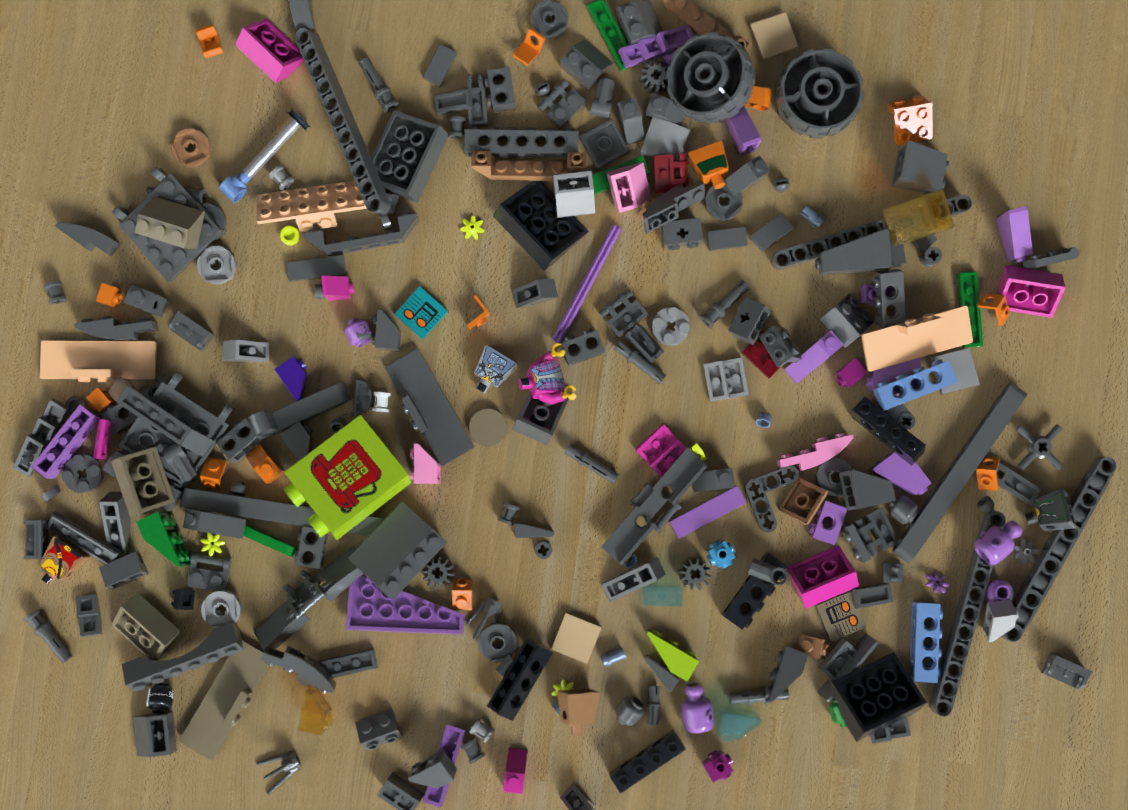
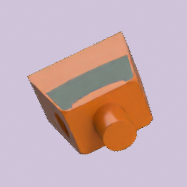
[688,140,728,189]

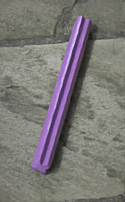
[552,225,621,344]

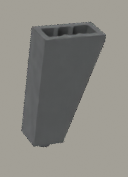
[815,229,892,275]

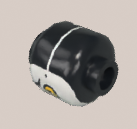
[146,683,174,714]

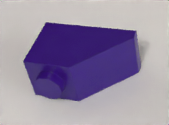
[274,356,308,401]

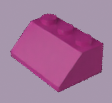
[235,18,304,83]
[997,265,1066,318]
[786,545,859,609]

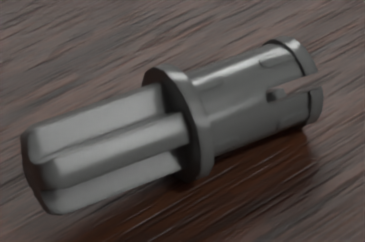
[646,685,661,725]

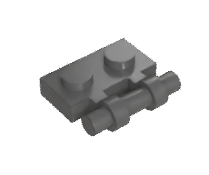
[537,80,586,130]
[599,290,649,338]
[855,507,899,556]

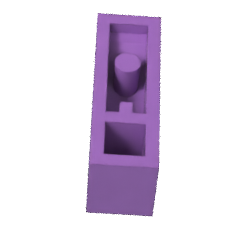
[784,330,844,384]

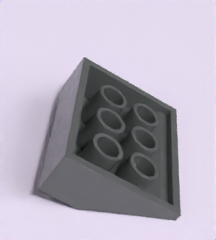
[371,110,448,203]
[348,501,447,600]

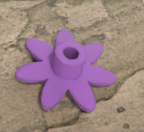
[926,571,949,593]

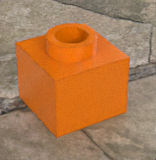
[96,283,122,308]
[86,387,116,413]

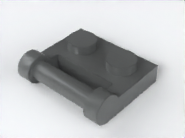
[187,552,232,591]

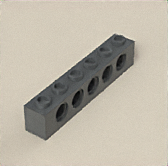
[464,127,579,158]

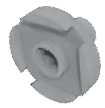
[197,246,237,285]
[652,307,690,346]
[201,589,242,628]

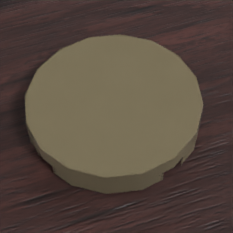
[469,409,507,447]

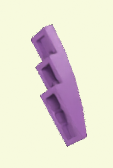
[618,25,694,68]
[423,724,465,808]

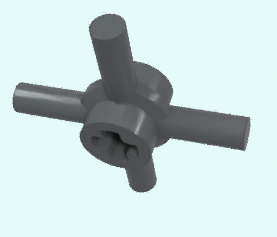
[1016,424,1064,470]

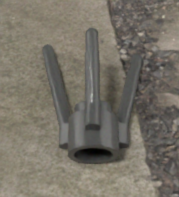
[466,597,502,640]
[256,751,301,795]

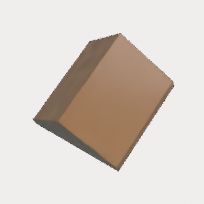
[778,477,828,525]

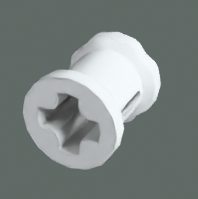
[372,392,391,412]

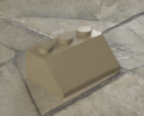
[134,196,205,249]
[111,447,175,517]
[111,593,181,661]

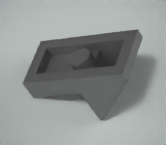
[560,784,595,810]

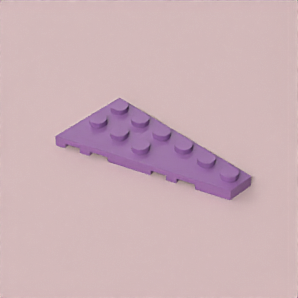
[346,575,464,635]

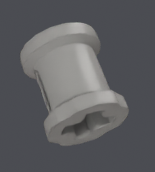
[269,165,294,191]
[469,717,494,743]

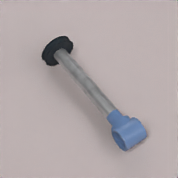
[219,108,311,203]

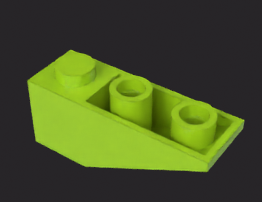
[646,629,699,682]

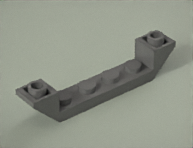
[303,212,419,256]
[108,376,214,457]

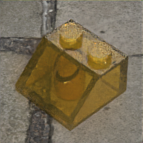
[298,686,334,735]

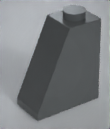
[839,470,896,511]

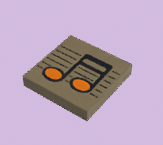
[815,591,866,642]

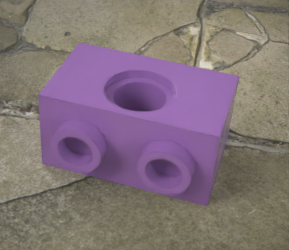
[808,501,847,545]

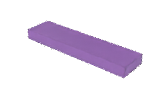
[669,486,746,539]

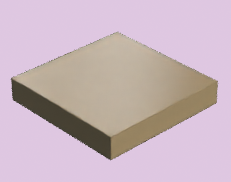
[750,12,798,61]
[551,613,602,664]

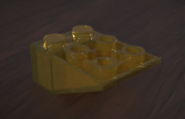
[882,189,955,247]

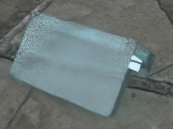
[643,586,683,606]

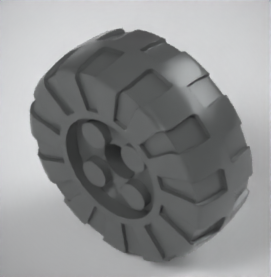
[666,32,756,124]
[775,48,864,139]

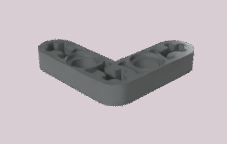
[745,466,799,533]

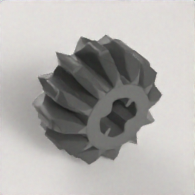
[639,61,668,94]
[422,556,455,589]
[678,557,711,590]

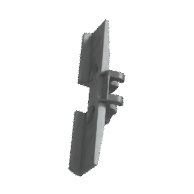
[601,448,708,565]
[254,546,363,650]

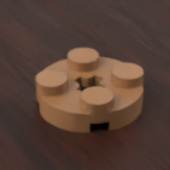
[171,128,211,167]

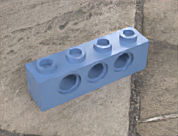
[873,359,958,411]
[909,601,943,683]

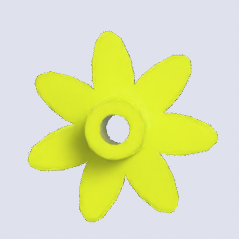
[460,216,485,240]
[200,533,225,557]
[551,679,574,696]

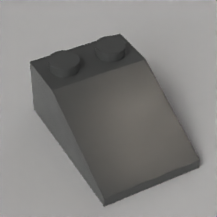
[512,392,572,445]

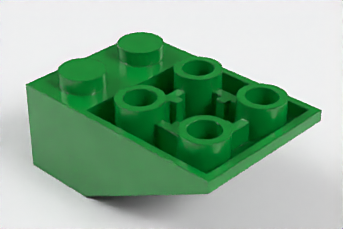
[136,512,191,567]

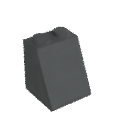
[892,140,949,195]

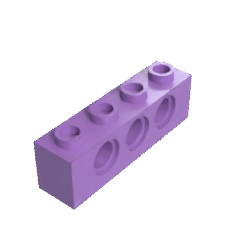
[31,405,103,479]

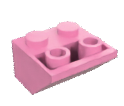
[606,162,652,213]
[410,444,441,484]

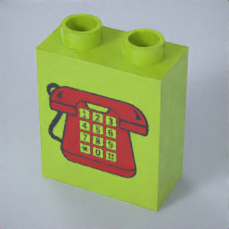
[283,415,411,540]

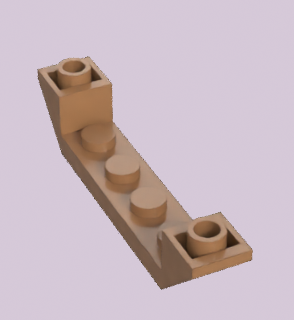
[661,0,753,52]
[471,150,586,181]

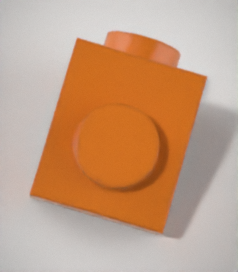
[196,24,223,58]
[200,457,227,489]
[452,578,473,610]

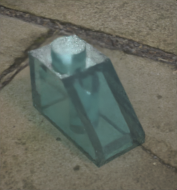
[717,711,762,742]

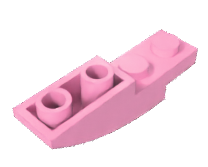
[777,432,853,471]

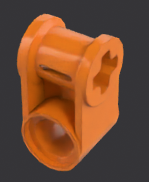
[744,86,772,111]

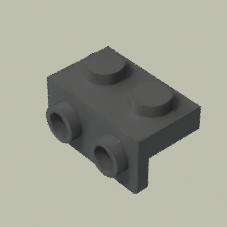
[759,325,802,367]
[842,519,872,562]
[355,709,402,750]

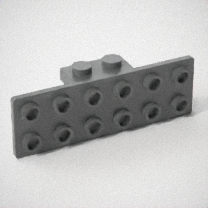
[385,349,474,466]

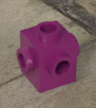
[702,750,734,783]

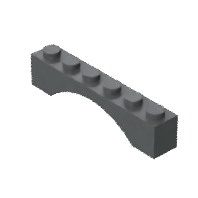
[122,622,243,691]

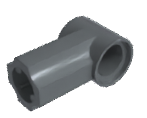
[590,78,615,119]
[162,443,198,483]
[748,558,788,585]

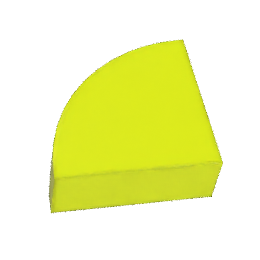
[690,444,707,461]

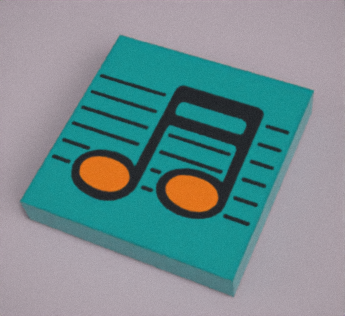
[394,286,448,340]

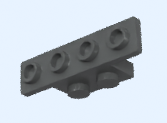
[817,634,878,702]

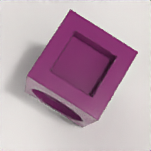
[835,358,868,389]

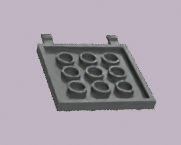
[112,167,223,282]
[118,373,233,488]

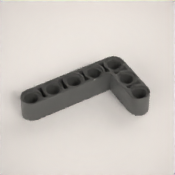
[249,382,351,438]

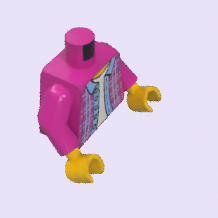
[518,343,577,405]

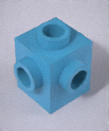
[706,539,736,569]

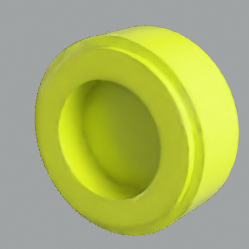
[280,225,300,245]

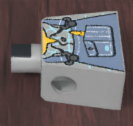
[474,345,518,394]

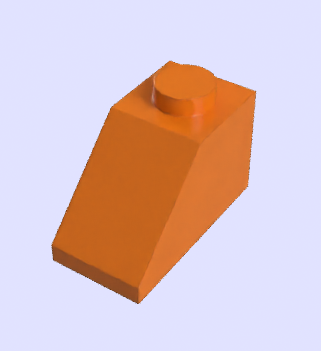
[246,443,285,484]

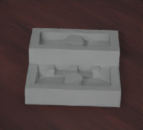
[641,117,690,160]
[930,348,980,395]
[703,357,750,402]

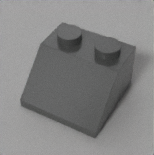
[616,1,663,46]
[560,39,613,91]

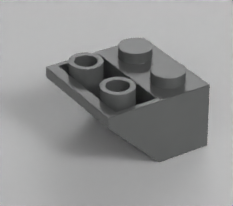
[820,293,875,348]
[133,711,177,757]

